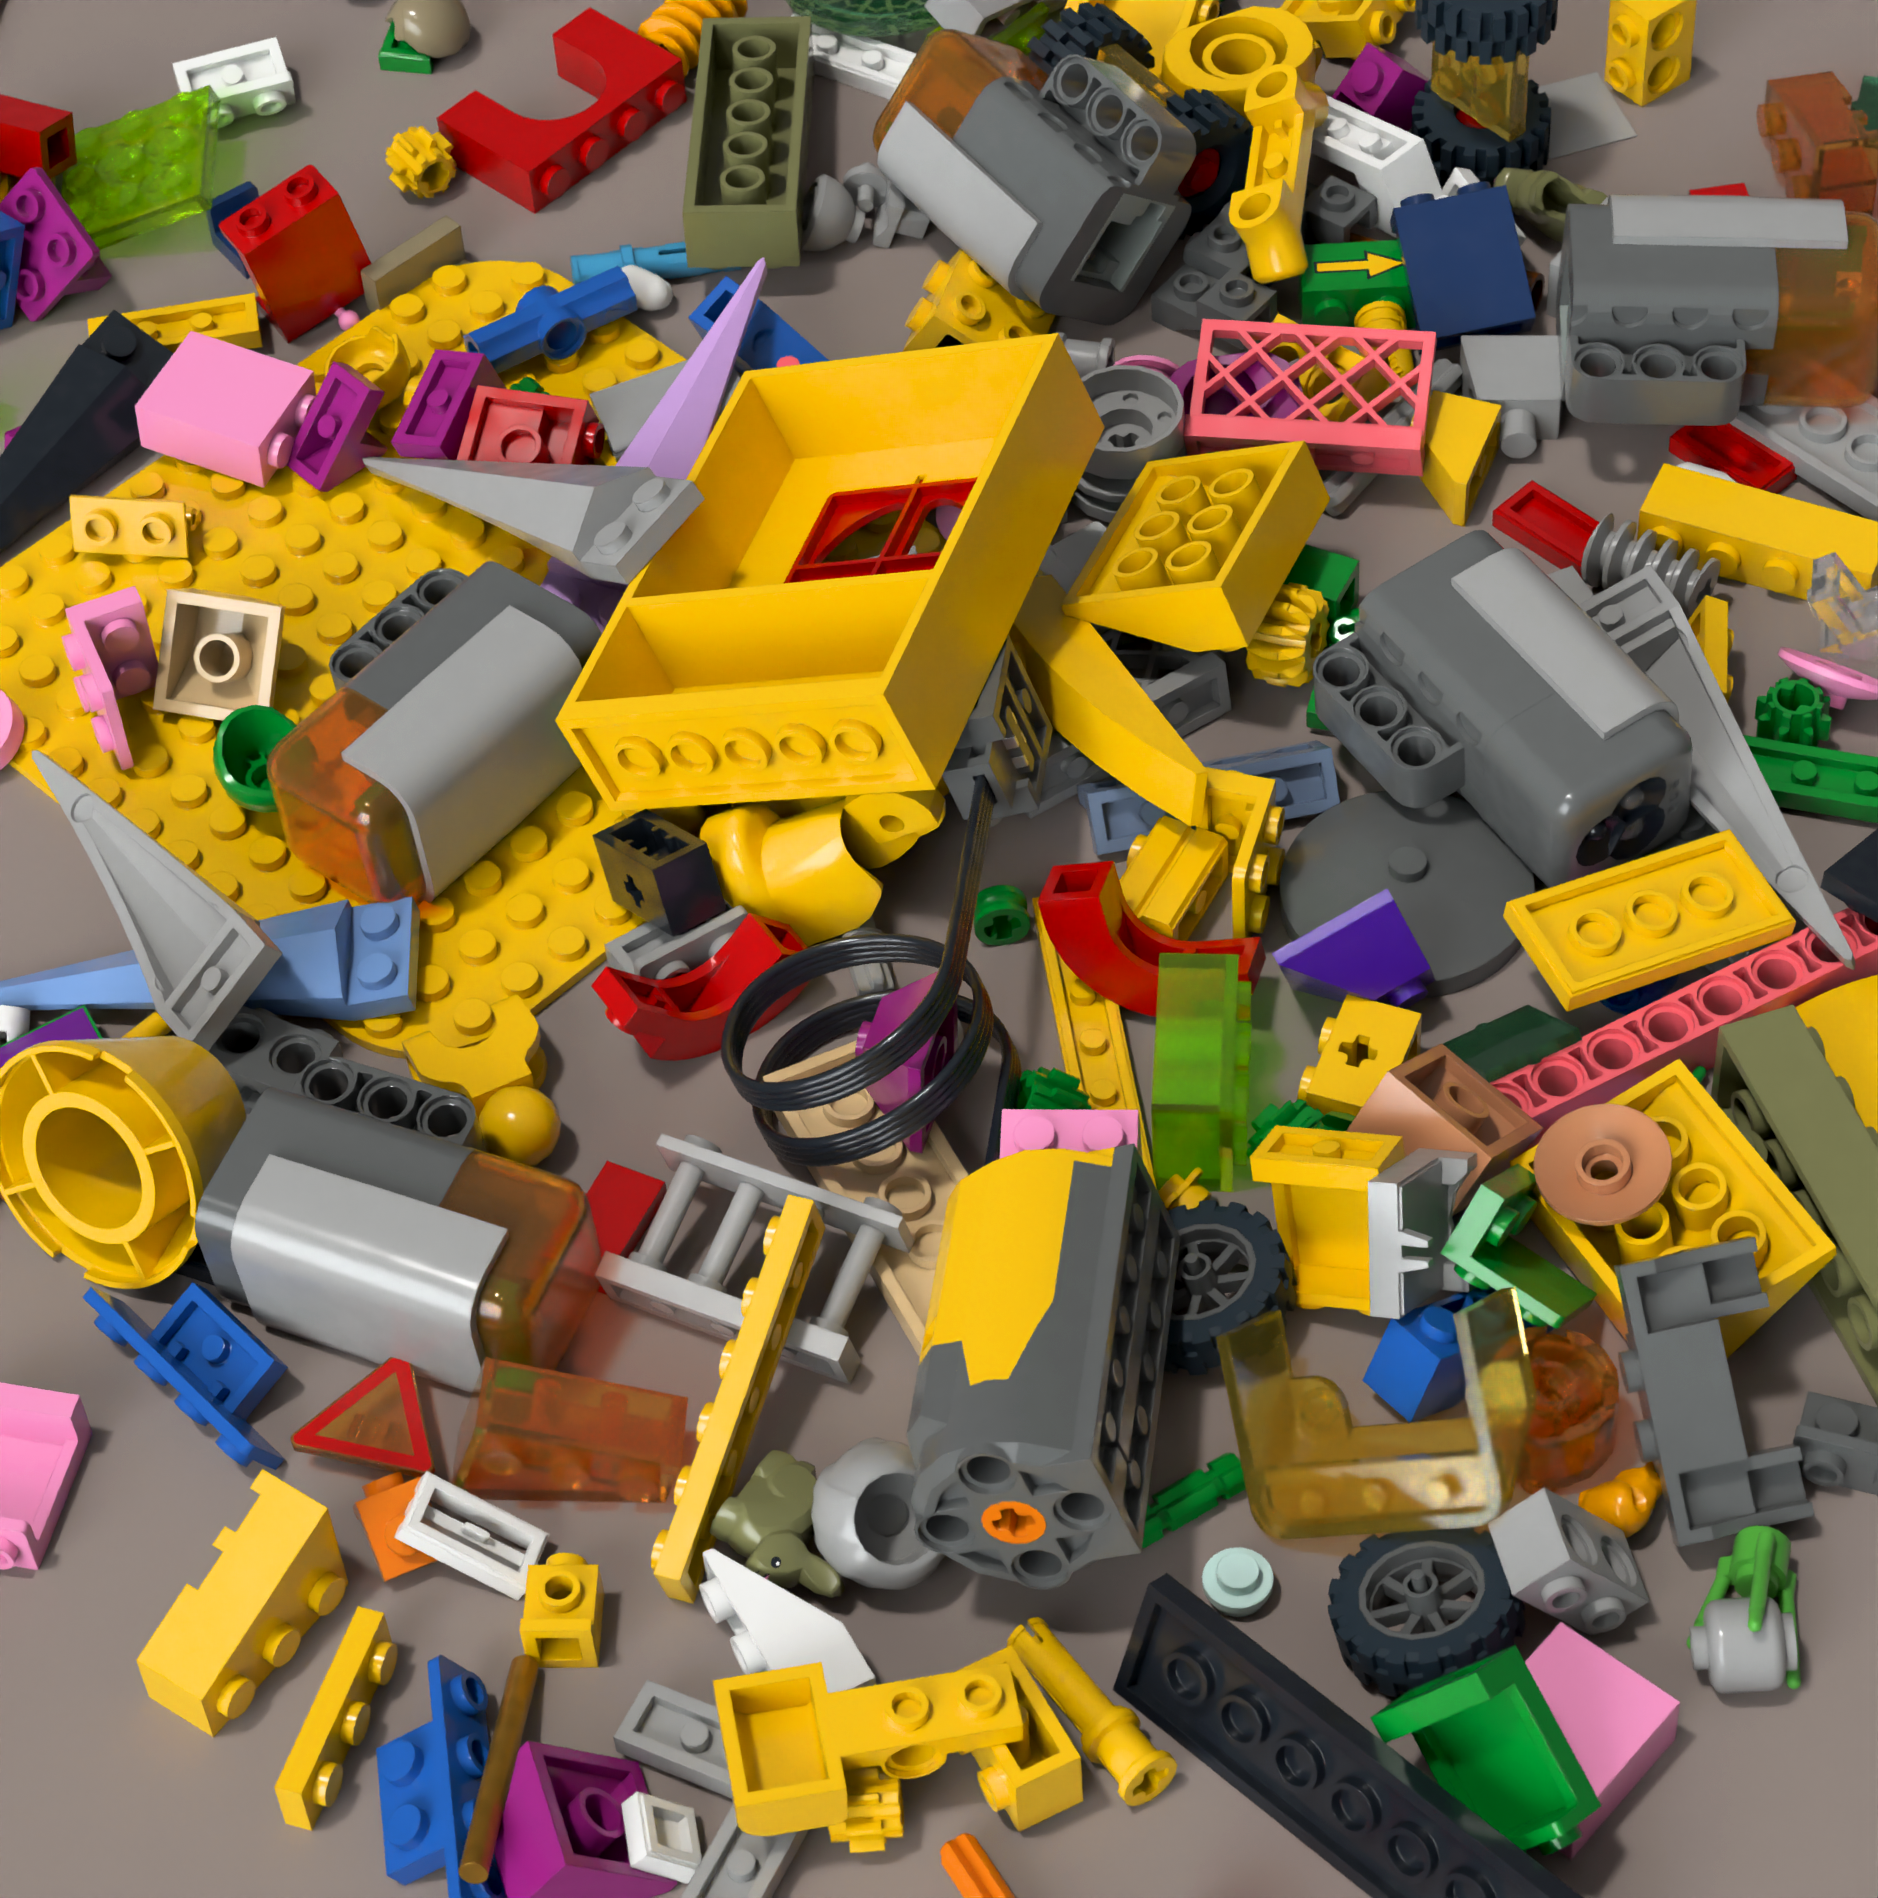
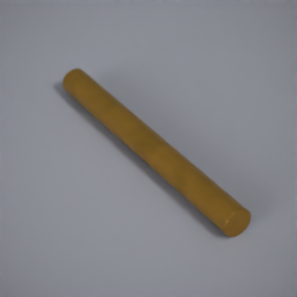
[459,1655,539,1884]

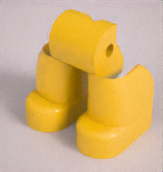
[699,777,949,947]

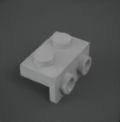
[604,903,749,979]

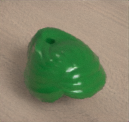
[212,705,319,813]

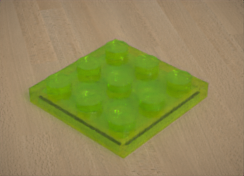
[61,85,220,250]

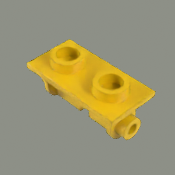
[69,495,197,558]

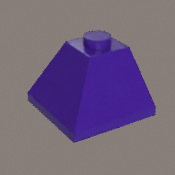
[1272,889,1436,1009]

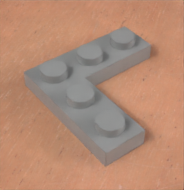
[613,1680,809,1898]

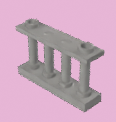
[595,1133,915,1385]

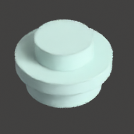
[1202,1547,1273,1617]

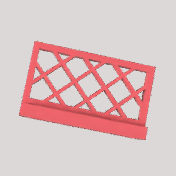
[1184,319,1437,476]

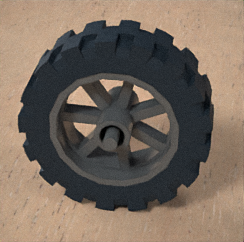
[1164,1200,1297,1375]
[1328,1518,1525,1697]

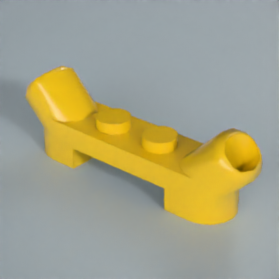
[1229,63,1329,284]

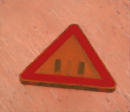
[291,1357,435,1477]

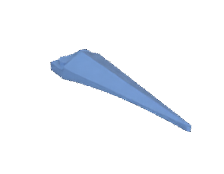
[0,896,420,1021]

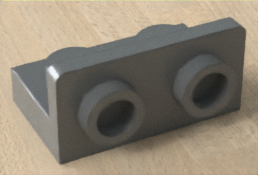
[1793,1391,1878,1496]

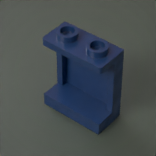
[1390,182,1536,355]

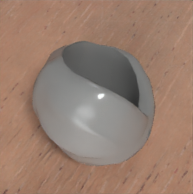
[811,1437,945,1590]

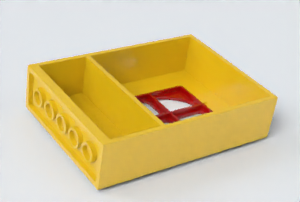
[555,333,1105,811]

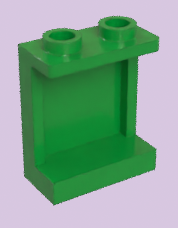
[1370,1645,1602,1856]

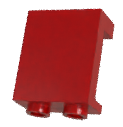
[219,165,371,344]

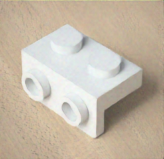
[172,37,295,130]

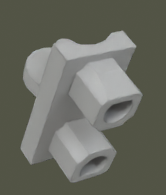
[843,162,930,248]

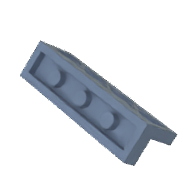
[1077,740,1340,855]

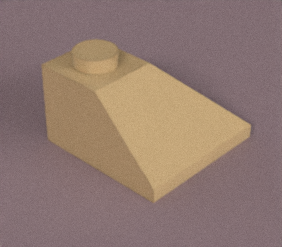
[153,588,286,720]

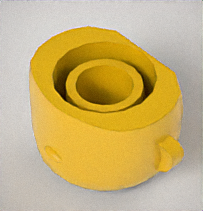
[1150,6,1323,125]

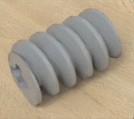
[1581,512,1721,620]

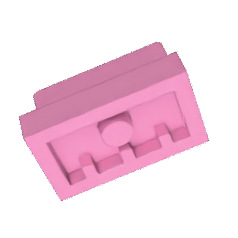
[61,586,158,771]

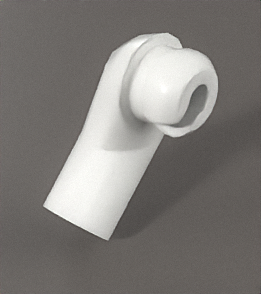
[621,265,673,311]

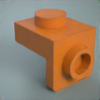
[353,1471,439,1582]

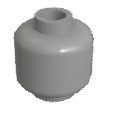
[1689,1596,1798,1694]

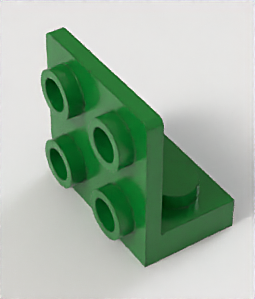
[1441,1164,1597,1329]

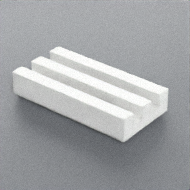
[394,1471,550,1601]

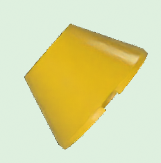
[0,1036,246,1289]

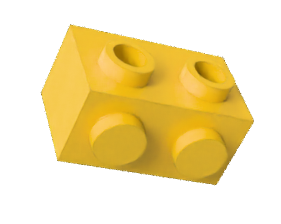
[957,1645,1083,1832]

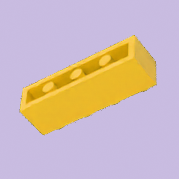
[1637,463,1878,617]

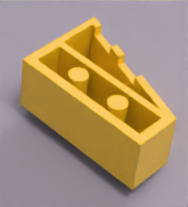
[136,1469,349,1738]

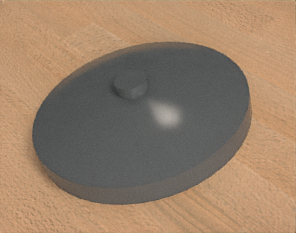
[1280,791,1535,999]

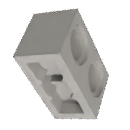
[1487,1488,1649,1637]

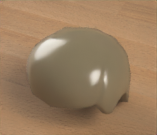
[385,0,471,58]

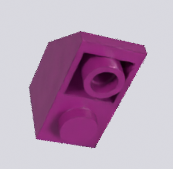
[1331,42,1430,132]

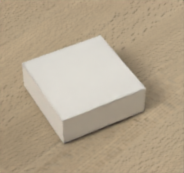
[621,1791,702,1884]

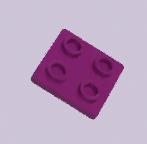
[0,167,112,322]

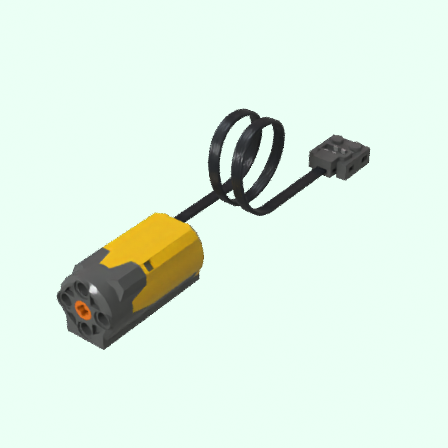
[721,634,1181,1590]

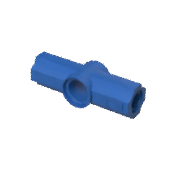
[463,266,638,374]

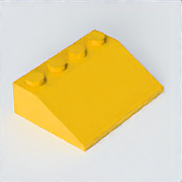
[1060,440,1330,652]
[1509,1059,1837,1358]

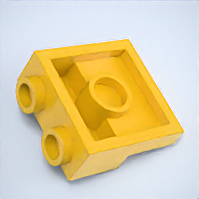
[1280,0,1415,60]

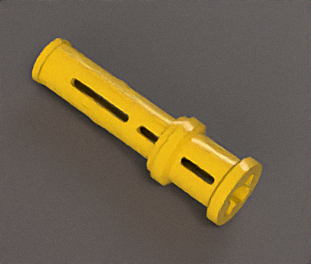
[1007,1617,1177,1806]

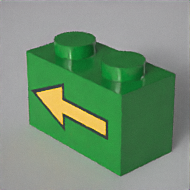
[1297,240,1416,328]

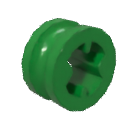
[974,885,1031,946]

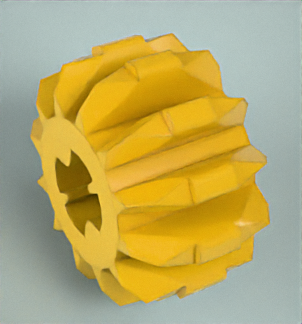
[1245,582,1330,688]

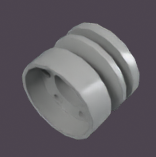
[1071,365,1187,522]

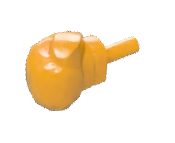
[1578,1461,1663,1538]

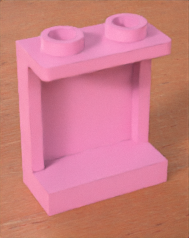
[0,1382,93,1570]

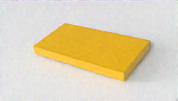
[1503,829,1796,1012]

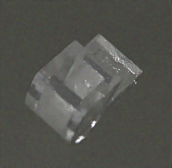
[1807,552,1878,671]

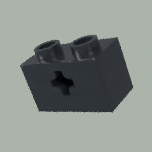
[592,809,727,937]

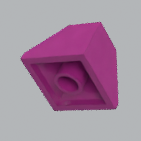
[855,971,958,1153]
[494,1741,678,1898]

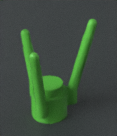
[1686,1525,1801,1689]

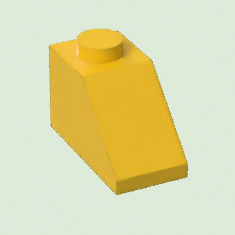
[1410,390,1501,527]

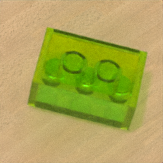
[1151,953,1252,1192]

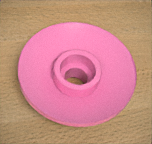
[1778,647,1878,710]

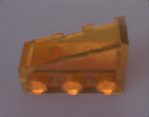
[1757,71,1878,226]
[451,1357,688,1503]

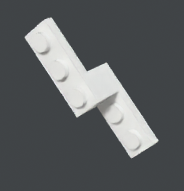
[1311,95,1449,238]

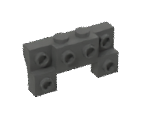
[1151,175,1377,350]
[1614,1236,1815,1547]

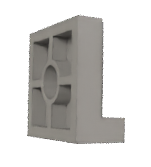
[1368,1148,1477,1319]

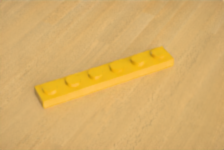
[651,1194,826,1604]

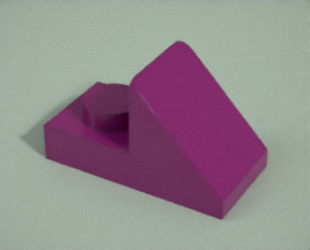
[286,361,388,492]

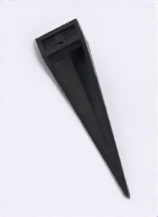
[0,309,174,553]

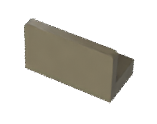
[360,215,471,312]

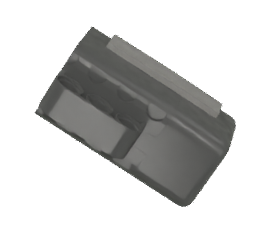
[1313,530,1693,888]

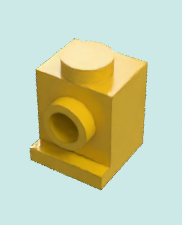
[519,1553,605,1668]

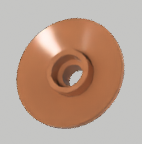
[1534,1104,1672,1226]

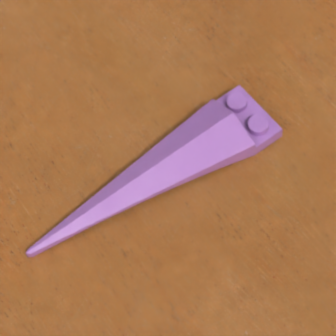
[540,257,767,633]

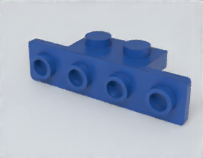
[83,1282,288,1470]
[376,1655,507,1898]

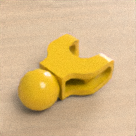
[402,994,561,1168]

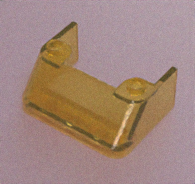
[1216,1287,1536,1540]

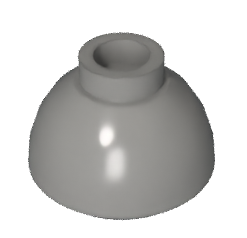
[801,174,865,251]

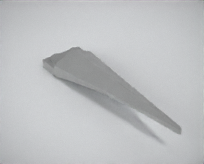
[362,457,705,584]
[1578,565,1855,970]
[32,750,282,1051]

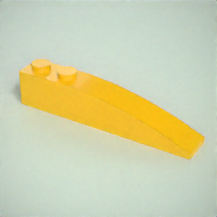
[1009,574,1208,826]

